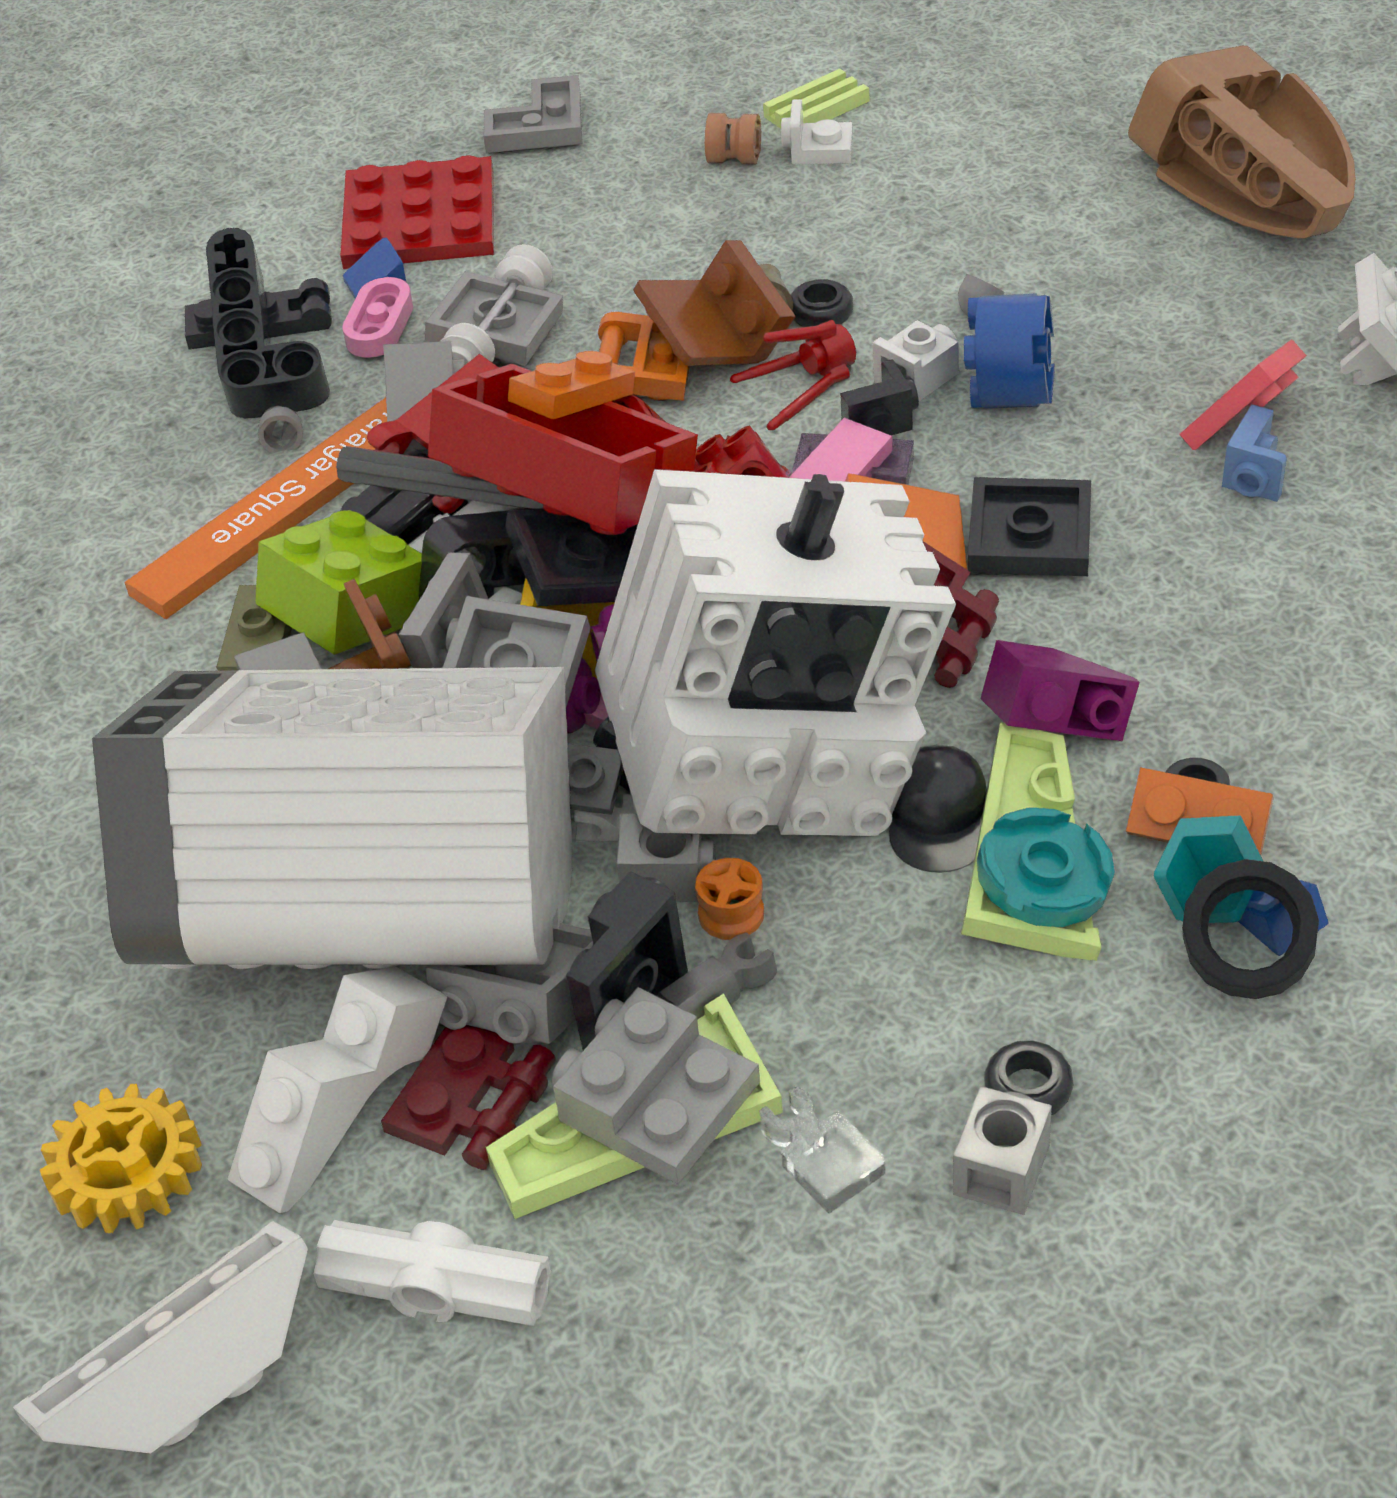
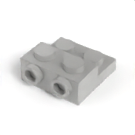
[443,596,590,709]
[426,923,593,1044]
[552,987,760,1184]

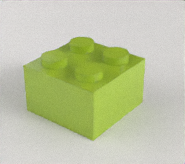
[255,510,422,655]

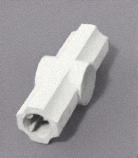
[313,1220,551,1326]

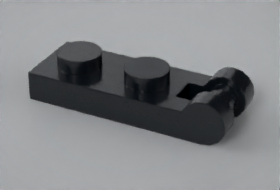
[185,278,332,350]

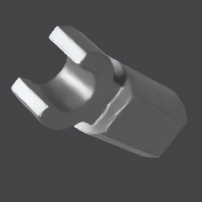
[657,933,778,1020]

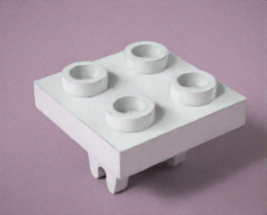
[1338,253,1397,385]

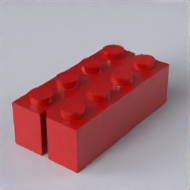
[428,364,698,535]

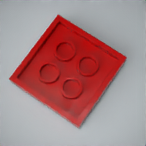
[340,155,494,269]

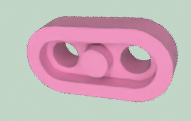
[342,277,413,358]

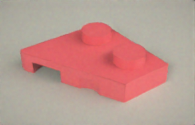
[1179,339,1307,450]

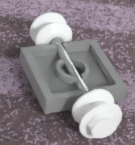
[425,244,563,366]

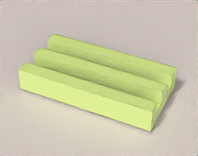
[763,69,870,129]

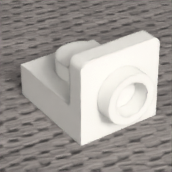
[781,99,853,164]

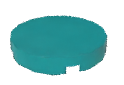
[977,807,1115,927]

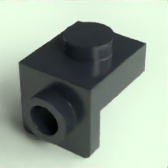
[840,359,919,436]

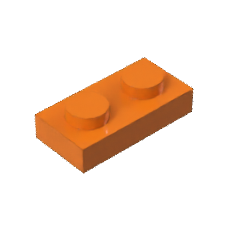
[508,351,635,420]
[1126,767,1274,855]

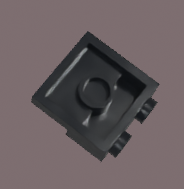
[566,871,688,1051]

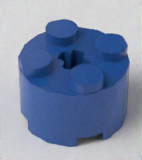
[964,293,1055,409]

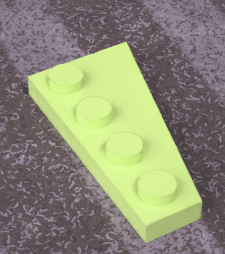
[961,722,1101,961]
[486,993,783,1219]

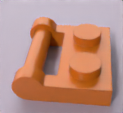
[598,312,690,401]

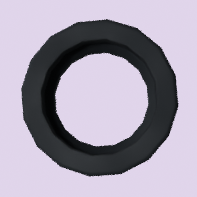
[1182,859,1319,999]

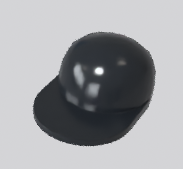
[889,744,987,873]

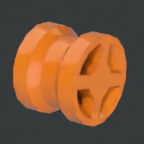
[695,858,764,940]

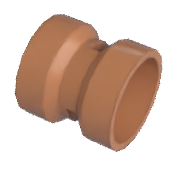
[705,113,762,165]

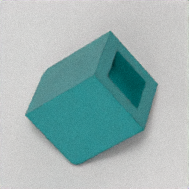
[1154,815,1263,923]

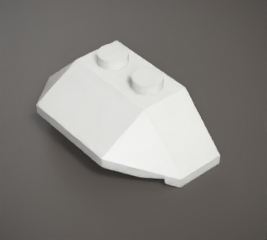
[13,1221,308,1454]

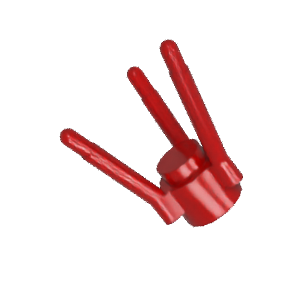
[730,320,856,430]

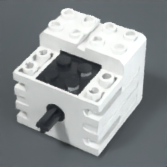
[595,469,956,836]

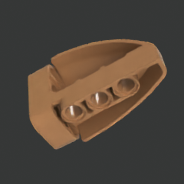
[1128,45,1356,239]

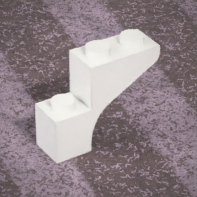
[227,966,447,1213]

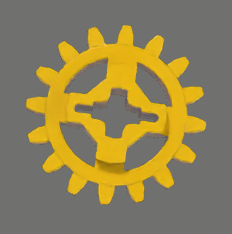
[40,1084,202,1233]

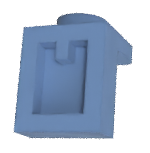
[1222,404,1287,502]

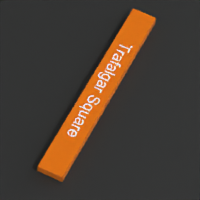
[125,397,387,619]

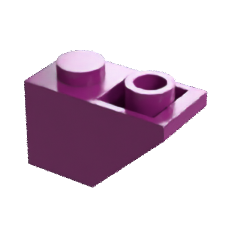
[980,640,1140,741]

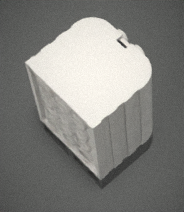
[92,667,572,969]

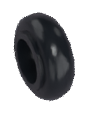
[791,279,853,327]
[984,1040,1074,1115]

